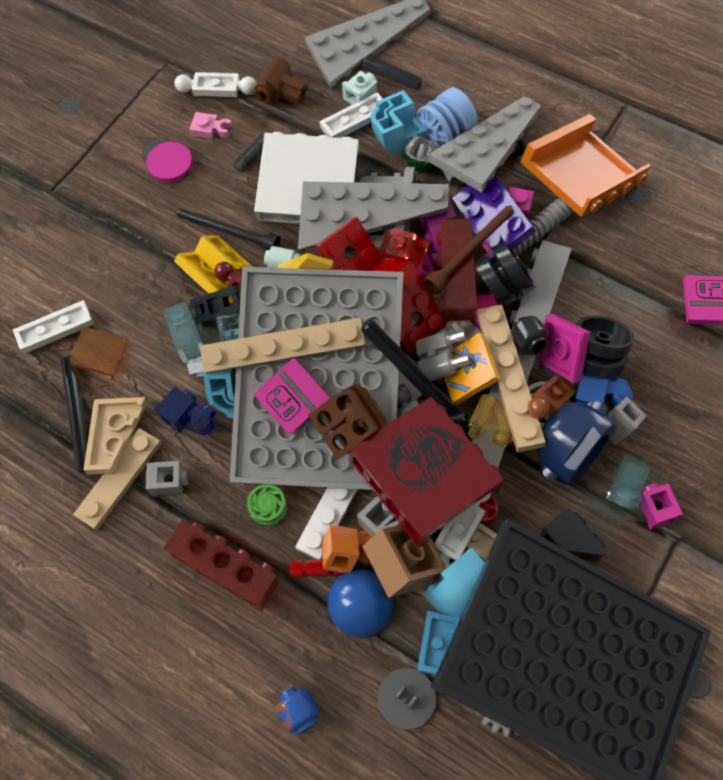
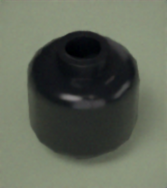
[511,316,550,355]

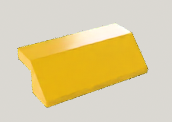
[174,235,253,321]

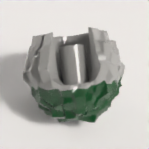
[405,135,440,174]

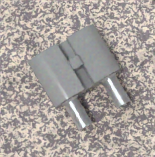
[416,330,471,381]

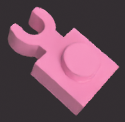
[189,112,232,139]

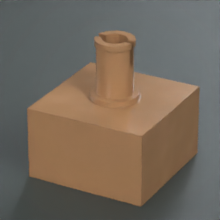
[363,525,447,598]

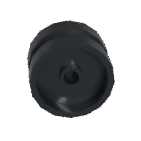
[474,241,536,308]
[576,315,635,379]

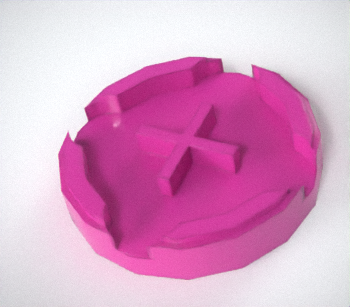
[146,142,193,184]

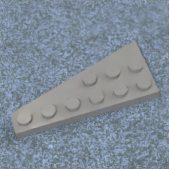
[305,0,430,88]
[429,97,541,193]
[298,181,449,253]

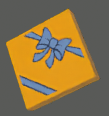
[444,332,500,405]

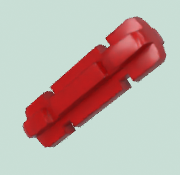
[290,559,344,577]

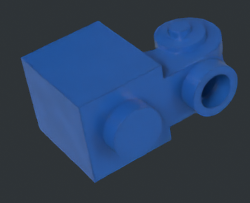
[573,373,633,408]

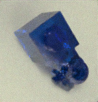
[154,386,217,435]

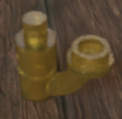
[467,394,513,447]

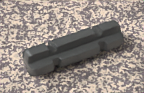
[232,134,264,172]

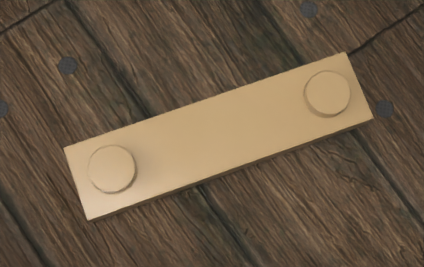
[73,428,162,531]

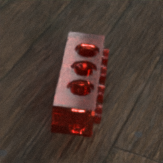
[164,520,280,610]

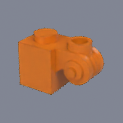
[322,525,372,573]

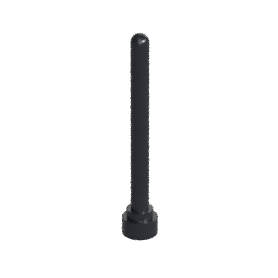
[176,208,281,252]

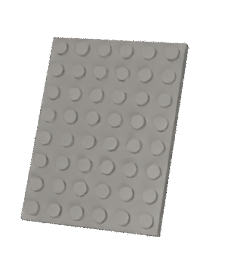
[230,267,404,490]

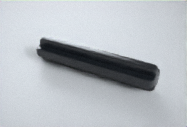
[362,55,422,90]

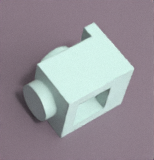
[342,71,377,105]

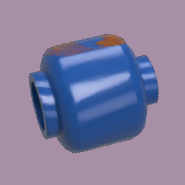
[276,686,320,736]

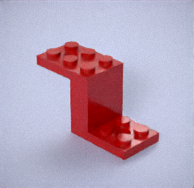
[315,217,447,355]

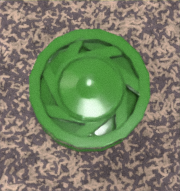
[247,484,288,527]

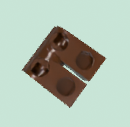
[308,383,387,460]

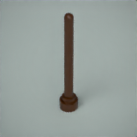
[423,206,513,294]

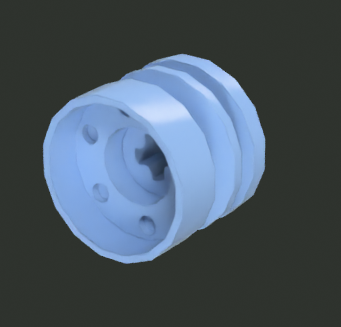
[416,87,478,147]

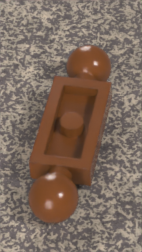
[527,373,579,419]

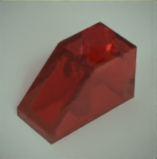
[378,228,430,267]

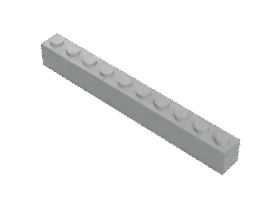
[469,240,572,468]

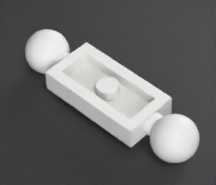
[175,72,257,97]
[434,493,491,568]

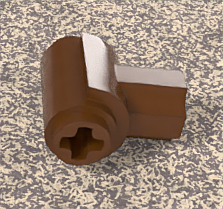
[255,58,308,104]

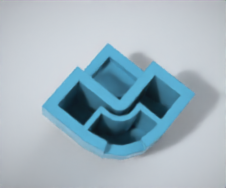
[370,90,427,156]
[203,368,236,418]
[425,547,485,617]

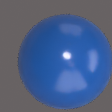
[328,568,395,638]

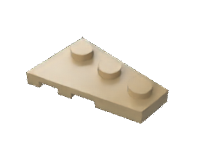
[84,397,148,475]

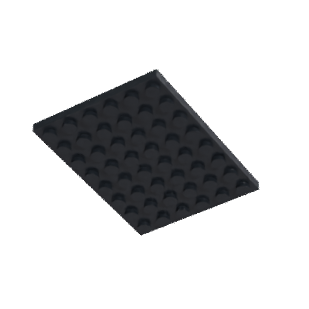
[431,518,711,780]

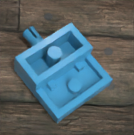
[417,611,461,675]

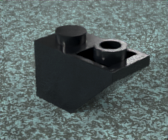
[539,508,608,562]

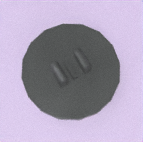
[377,668,436,730]

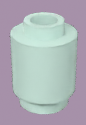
[264,246,301,268]

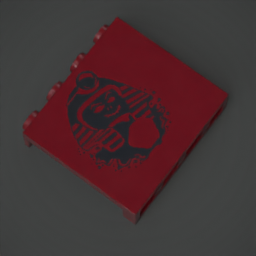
[349,397,504,548]

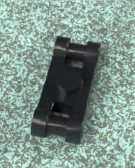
[190,285,241,324]

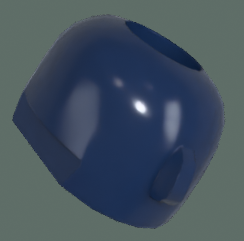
[537,401,617,485]

